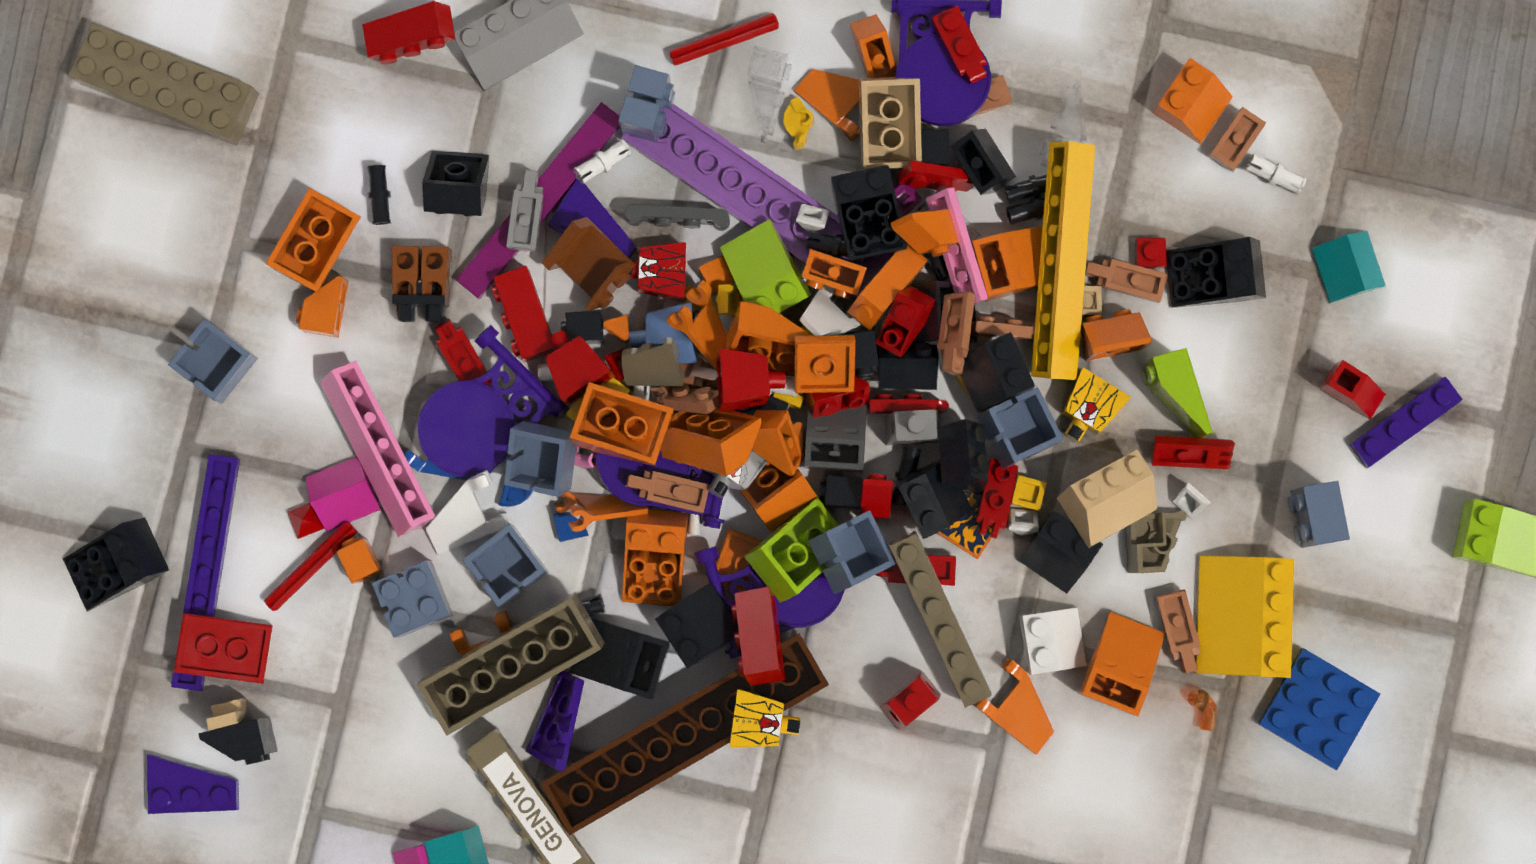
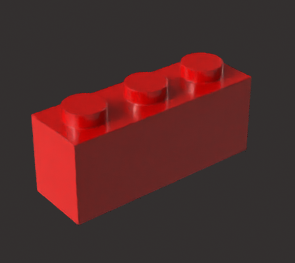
[362,1,456,65]
[491,266,555,362]
[731,587,786,686]

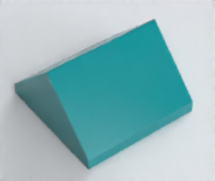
[1311,231,1386,304]
[423,825,489,864]

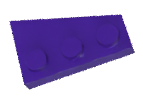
[547,179,636,259]
[525,671,585,772]
[147,754,239,814]

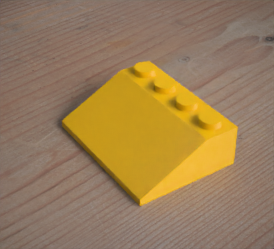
[1195,556,1294,678]

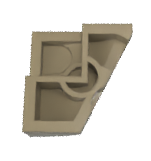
[622,337,684,386]
[1126,512,1186,573]

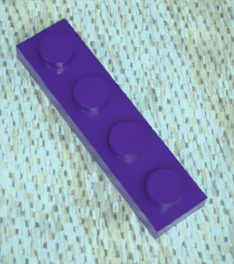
[1349,376,1463,468]

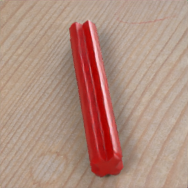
[669,13,779,66]
[264,521,357,611]

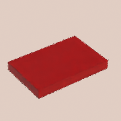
[173,613,273,684]

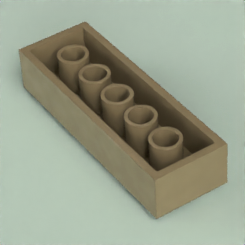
[69,23,259,146]
[417,592,605,736]

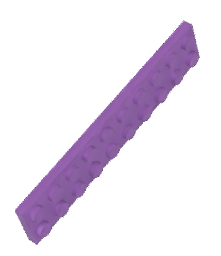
[622,104,893,299]

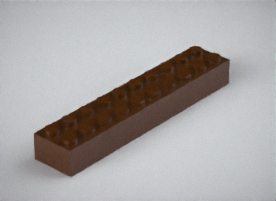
[540,633,829,836]

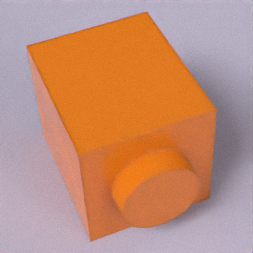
[337,536,383,584]

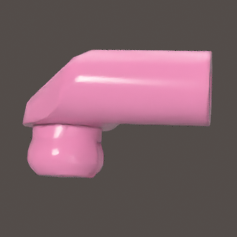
[574,446,597,469]

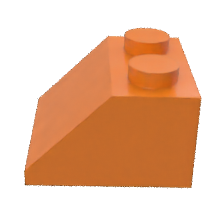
[1152,58,1233,144]
[1081,309,1152,361]
[738,462,818,532]

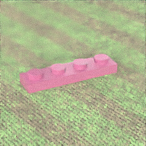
[926,188,988,305]

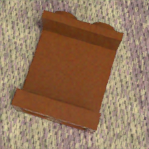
[541,217,635,311]

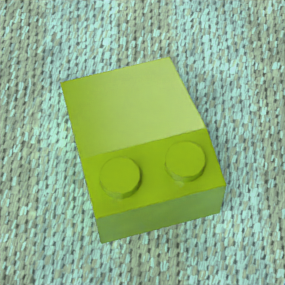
[720,219,812,314]
[1141,348,1213,438]
[744,498,839,603]
[1452,499,1536,578]

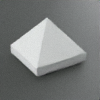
[796,204,829,233]
[1171,483,1211,520]
[1008,508,1039,536]

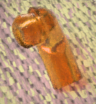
[1188,689,1217,731]

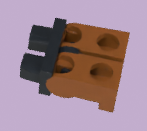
[392,246,452,323]

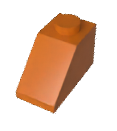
[850,14,896,78]
[890,209,959,257]
[296,276,349,338]
[752,410,804,476]

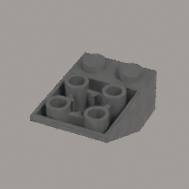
[804,403,867,473]

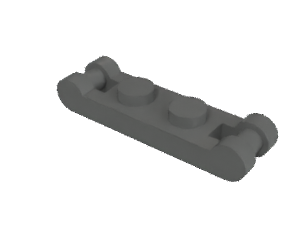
[625,204,730,231]

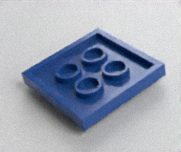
[1258,648,1381,770]

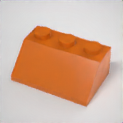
[266,188,361,293]
[661,407,762,476]

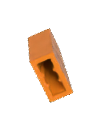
[847,243,928,330]

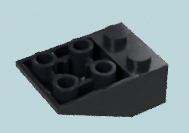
[831,165,907,262]
[1166,237,1266,308]
[63,518,169,611]
[569,617,671,700]

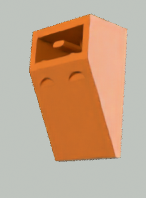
[971,226,1043,302]
[622,509,688,606]
[1078,611,1165,717]

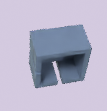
[618,65,675,143]
[168,318,258,404]
[977,387,1064,470]
[504,421,576,497]
[1288,481,1350,548]
[808,510,896,594]
[463,524,549,608]
[372,560,454,638]

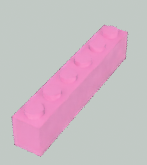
[320,361,436,538]

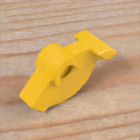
[783,96,814,150]

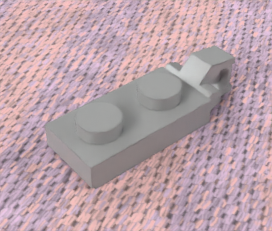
[506,170,544,252]

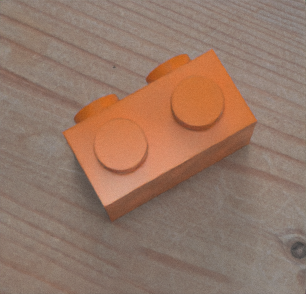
[801,249,866,299]

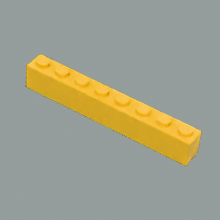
[1031,141,1095,380]

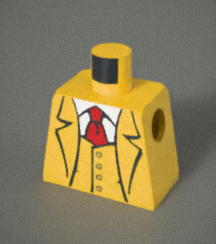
[1062,367,1131,442]
[730,689,801,748]

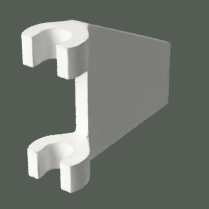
[799,285,866,336]
[426,470,511,555]

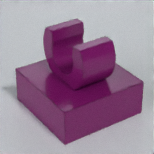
[893,183,923,218]

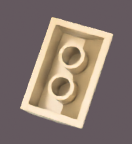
[858,77,922,169]
[1057,449,1157,548]

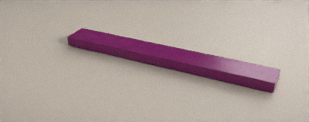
[456,102,620,300]

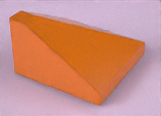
[698,255,735,295]

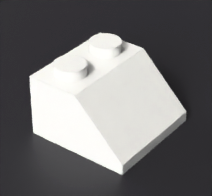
[1019,607,1087,675]

